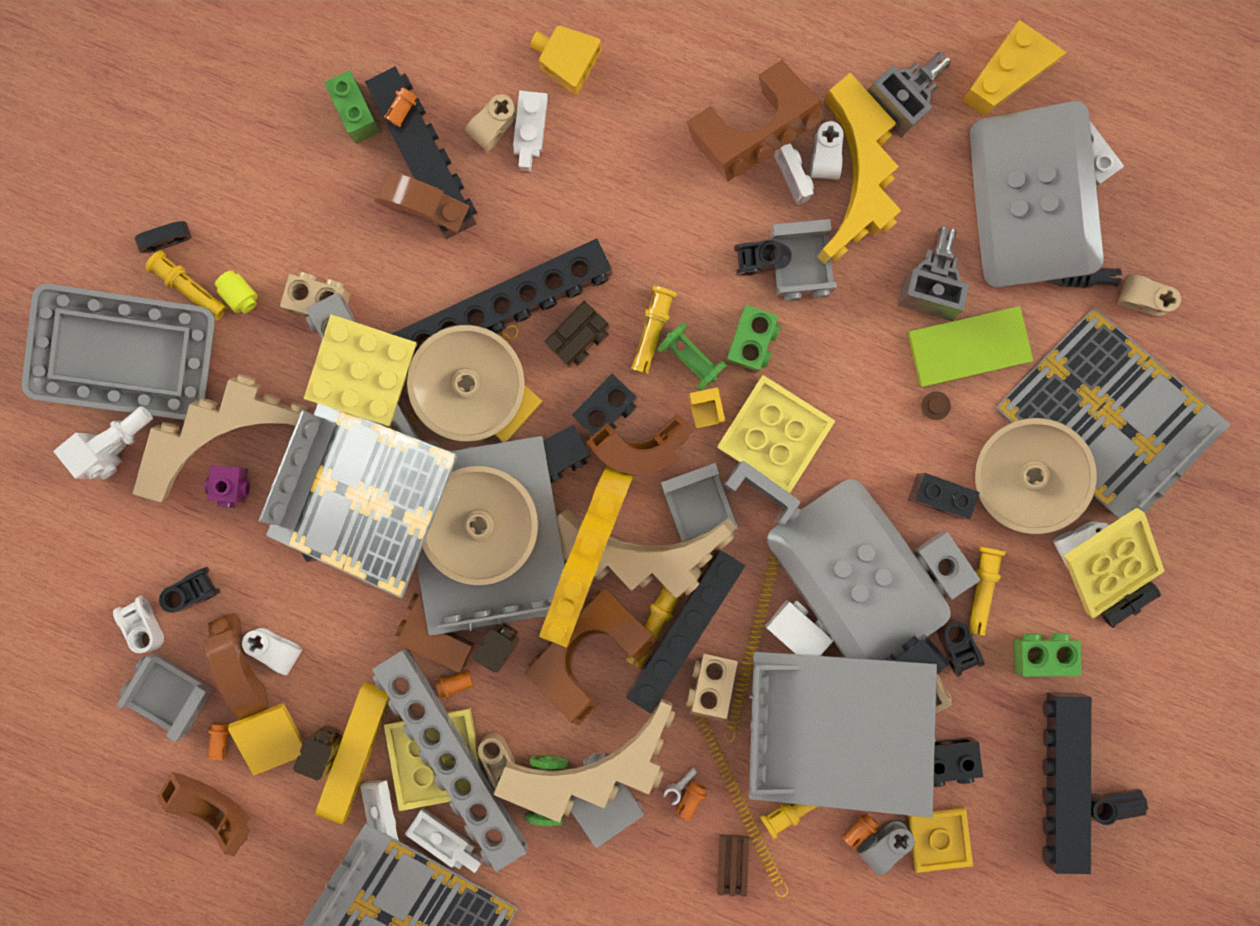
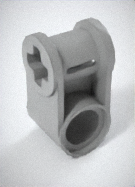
[857,820,915,876]

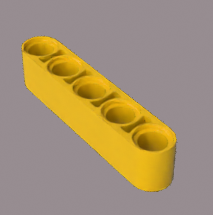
[315,682,390,826]

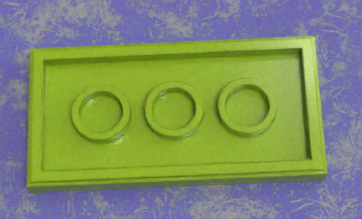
[907,306,1034,388]

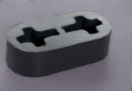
[135,221,192,253]

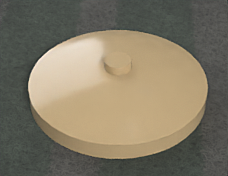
[407,325,525,441]
[975,418,1097,534]
[423,466,539,585]

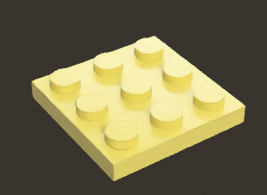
[304,314,417,426]
[716,375,835,493]
[1063,508,1165,618]
[384,707,481,811]

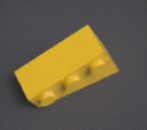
[962,20,1067,116]

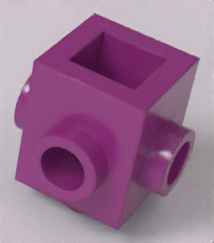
[205,466,250,508]

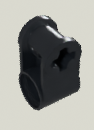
[734,240,792,276]
[159,567,221,613]
[937,618,985,677]

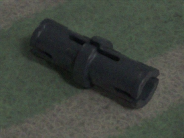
[1101,581,1161,628]

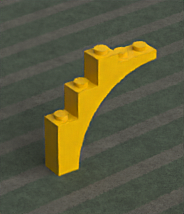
[817,73,901,265]
[539,465,634,648]

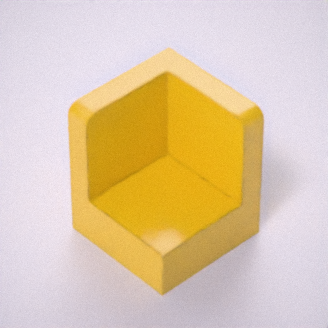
[689,387,725,428]

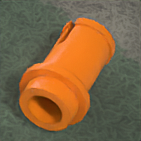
[384,87,417,128]
[435,670,474,699]
[206,722,230,760]
[675,780,707,821]
[842,812,879,851]

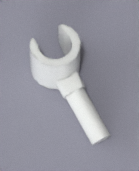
[663,768,698,805]

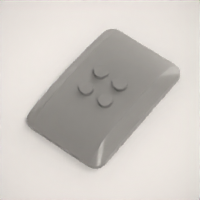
[970,101,1104,288]
[22,284,215,420]
[767,479,951,660]

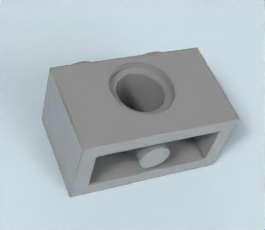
[913,531,980,600]

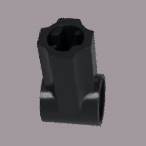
[1091,789,1148,825]

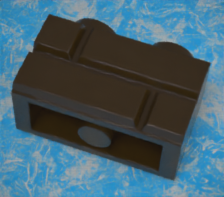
[544,301,609,368]
[473,623,520,673]
[293,726,343,780]

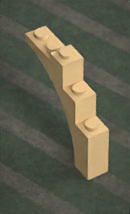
[132,374,314,502]
[557,508,736,598]
[493,698,675,823]

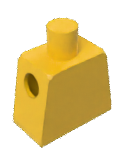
[530,26,602,96]

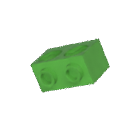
[324,70,381,143]
[725,305,781,373]
[1014,633,1081,677]

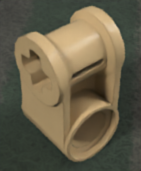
[465,94,517,151]
[1118,274,1181,317]
[478,732,519,790]

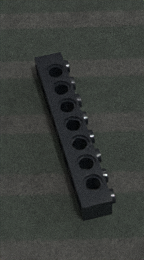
[392,238,612,359]

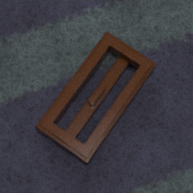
[717,834,749,897]

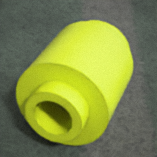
[215,271,258,314]

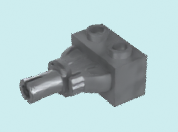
[868,52,951,138]
[898,227,969,321]

